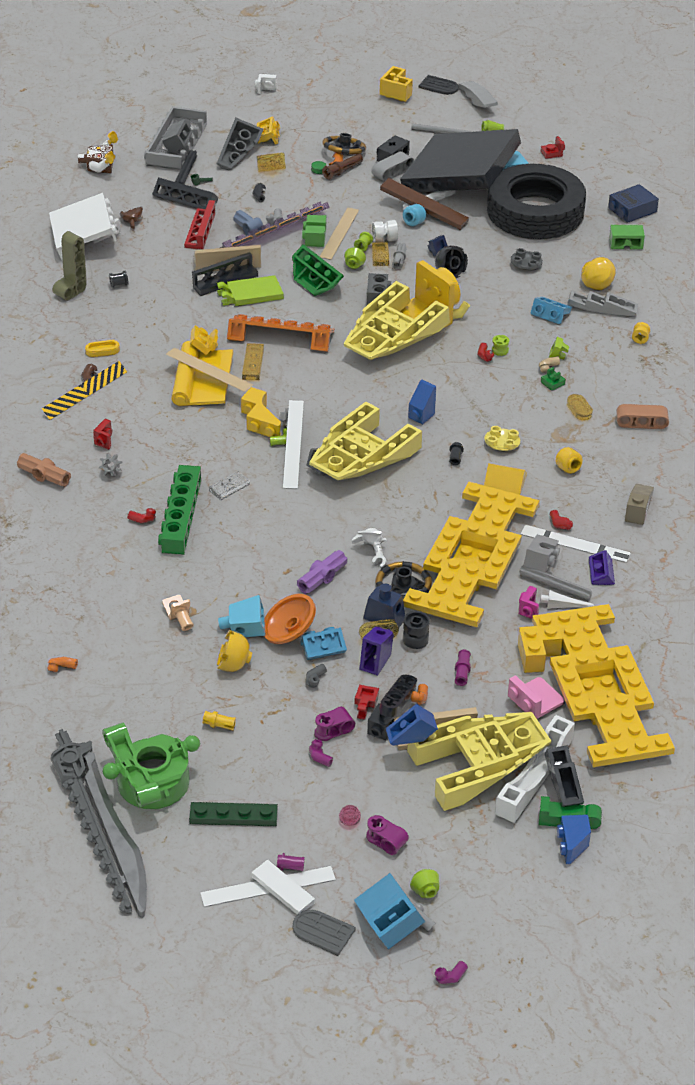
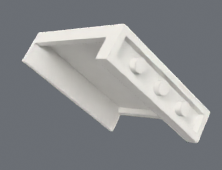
[49,193,118,261]

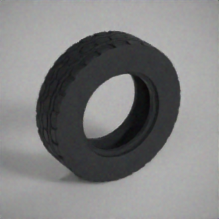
[487,163,586,239]

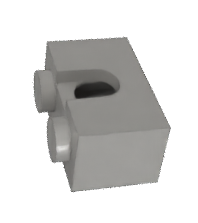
[523,534,560,572]

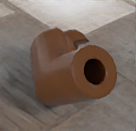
[81,364,97,382]

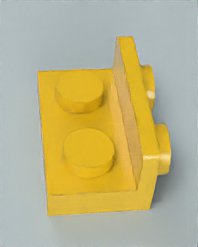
[256,116,280,145]
[190,325,218,355]

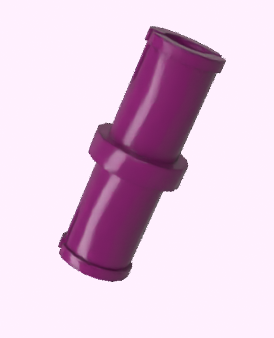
[454,649,471,686]

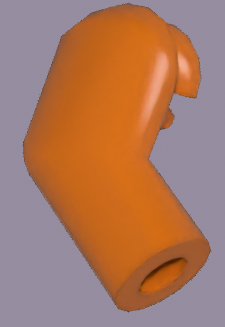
[410,684,428,705]

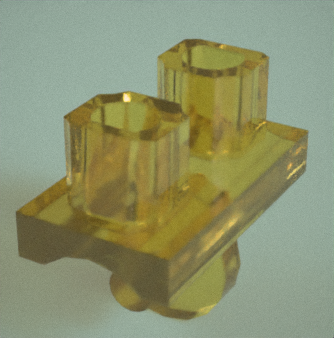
[257,152,286,172]

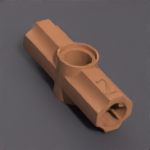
[17,453,71,487]

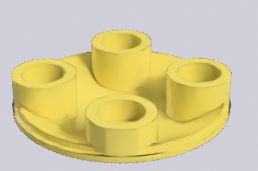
[484,426,520,451]

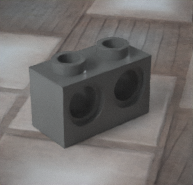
[367,273,391,305]

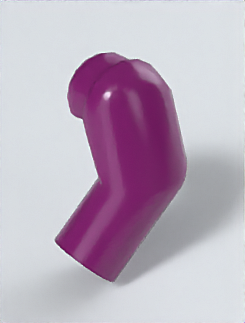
[309,739,333,767]
[435,961,468,984]

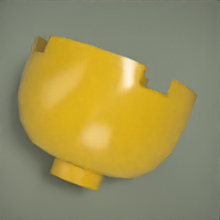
[217,630,252,672]

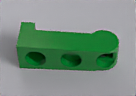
[538,796,602,829]

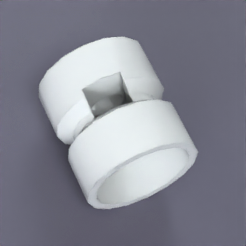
[372,220,398,243]

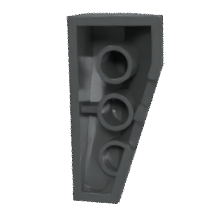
[216,117,263,170]

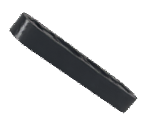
[379,674,417,717]

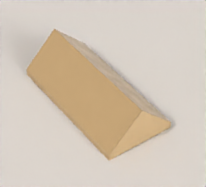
[193,245,261,271]

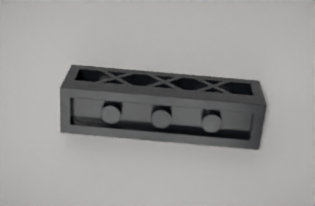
[152,177,219,209]
[192,252,258,296]

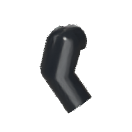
[252,183,266,202]

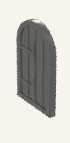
[293,909,356,956]

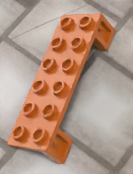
[227,314,335,351]

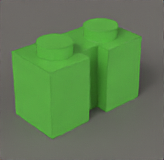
[302,215,326,247]
[609,225,645,249]

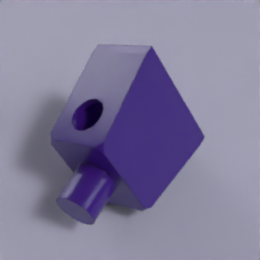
[359,627,394,676]

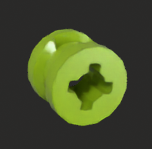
[492,335,509,356]

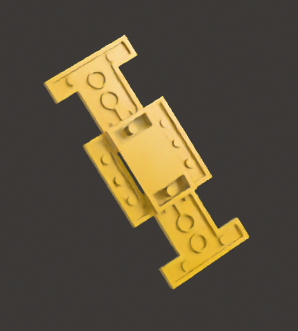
[403,482,540,627]
[532,604,675,767]

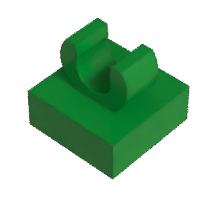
[541,367,566,391]

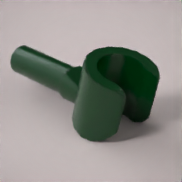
[190,174,213,186]

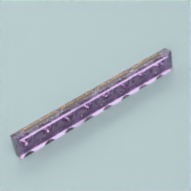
[220,201,330,248]

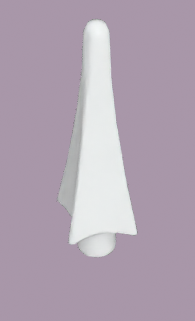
[540,590,594,609]

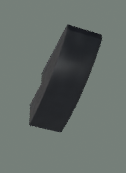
[545,745,584,807]

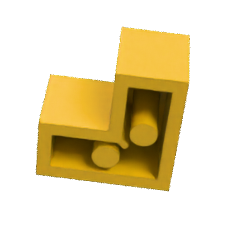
[380,66,413,102]
[518,625,563,673]

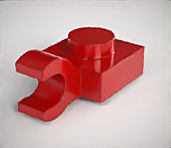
[354,684,379,720]

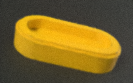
[85,340,120,357]

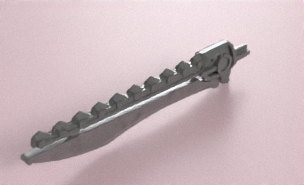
[50,729,147,917]

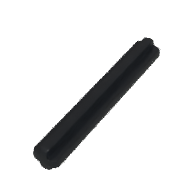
[175,150,197,184]

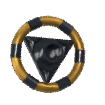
[322,133,366,155]
[375,561,432,599]

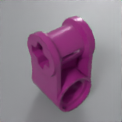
[314,706,356,741]
[366,815,409,855]

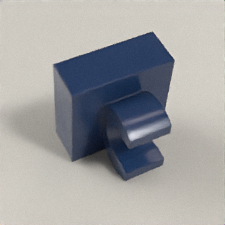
[427,235,448,256]

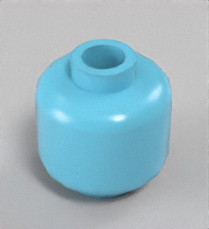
[403,204,426,226]

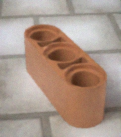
[616,404,669,429]

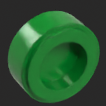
[311,161,327,174]

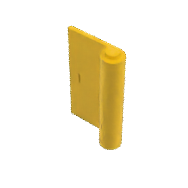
[171,341,234,406]

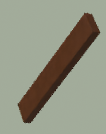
[380,178,469,230]

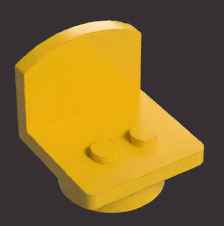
[400,260,461,328]

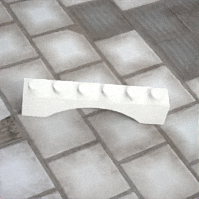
[495,715,575,823]

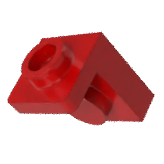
[541,136,565,159]
[93,418,113,450]

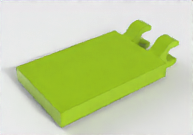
[217,275,284,306]

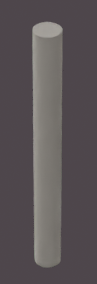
[411,123,471,133]

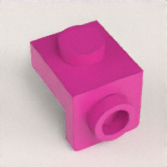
[518,586,539,619]

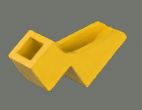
[241,387,281,437]

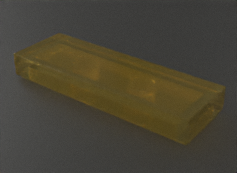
[242,343,264,380]

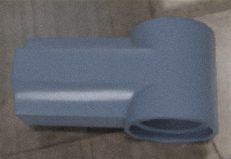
[233,210,264,236]

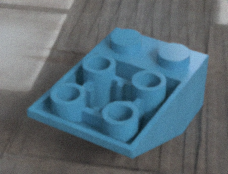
[354,873,425,949]

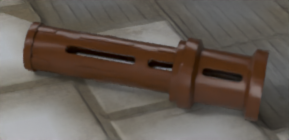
[322,153,363,180]

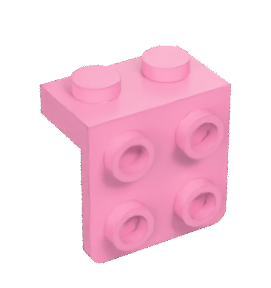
[508,675,564,719]

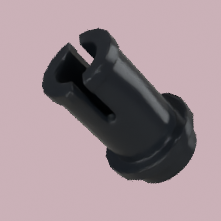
[449,442,464,465]

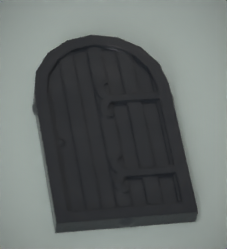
[418,75,459,95]

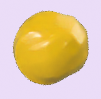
[581,257,616,290]

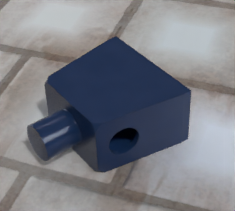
[363,583,405,632]

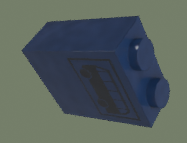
[608,184,659,223]

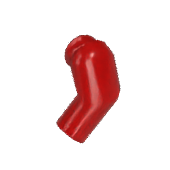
[549,510,573,530]

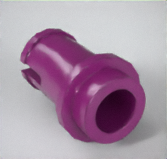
[277,853,305,871]

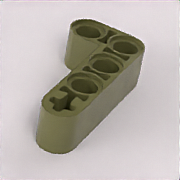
[52,231,87,300]

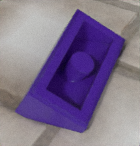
[589,550,615,585]

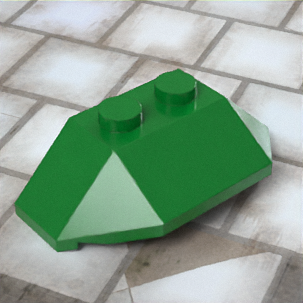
[292,244,344,296]

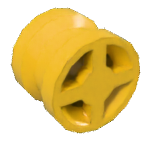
[632,322,650,344]

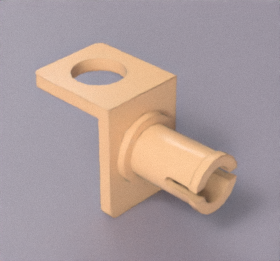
[162,595,194,631]

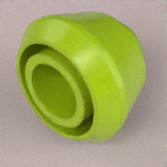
[344,247,366,269]
[410,869,440,898]

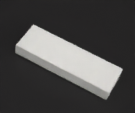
[252,860,315,915]

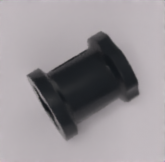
[109,270,129,288]

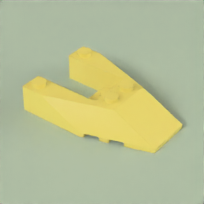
[344,281,450,360]
[310,402,422,480]
[407,712,551,811]

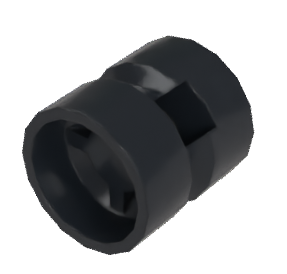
[403,611,430,649]

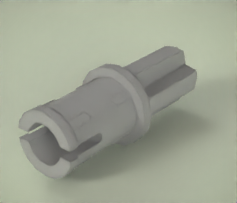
[392,243,407,270]

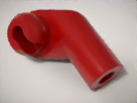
[477,342,494,362]
[127,508,156,524]

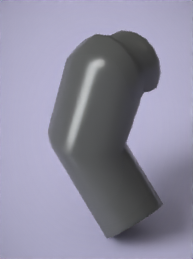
[306,664,327,688]

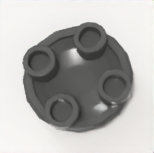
[511,248,543,269]

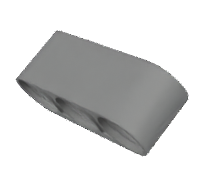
[371,152,414,181]

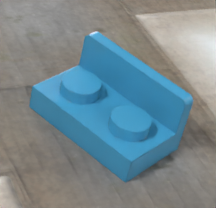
[530,296,572,324]
[300,627,347,660]

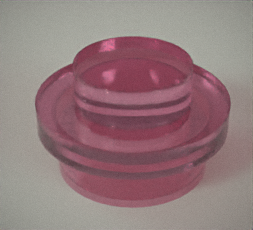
[339,805,361,826]

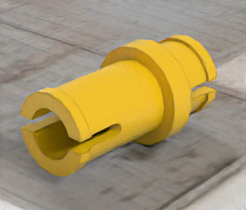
[202,711,236,731]

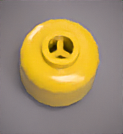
[555,447,583,474]

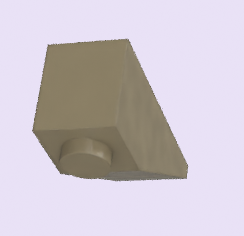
[625,484,654,525]

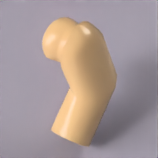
[539,357,560,373]

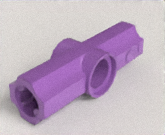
[297,550,348,594]

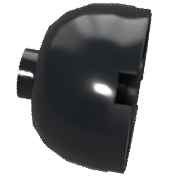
[435,245,468,278]

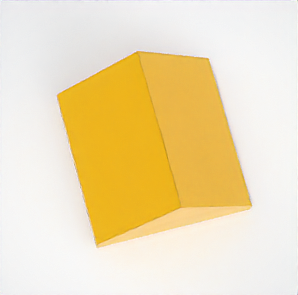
[484,463,527,495]

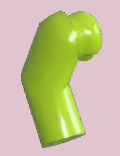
[270,428,287,446]

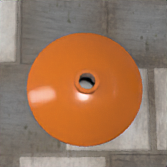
[265,594,316,644]

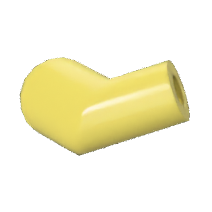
[453,301,470,319]

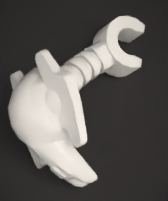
[352,528,388,568]

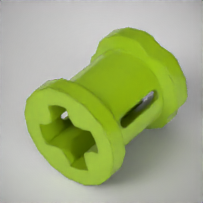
[354,232,373,252]

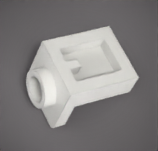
[255,74,277,94]

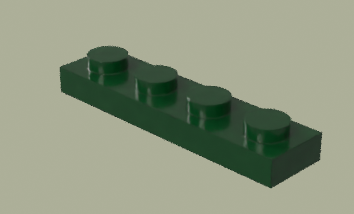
[189,802,278,826]

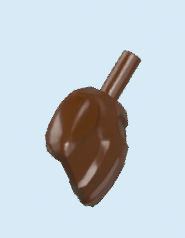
[120,207,143,229]

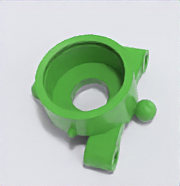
[102,723,201,809]

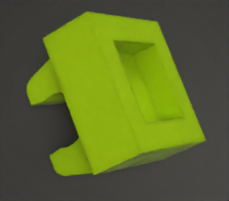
[549,336,569,360]

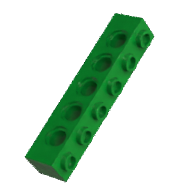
[158,465,202,555]

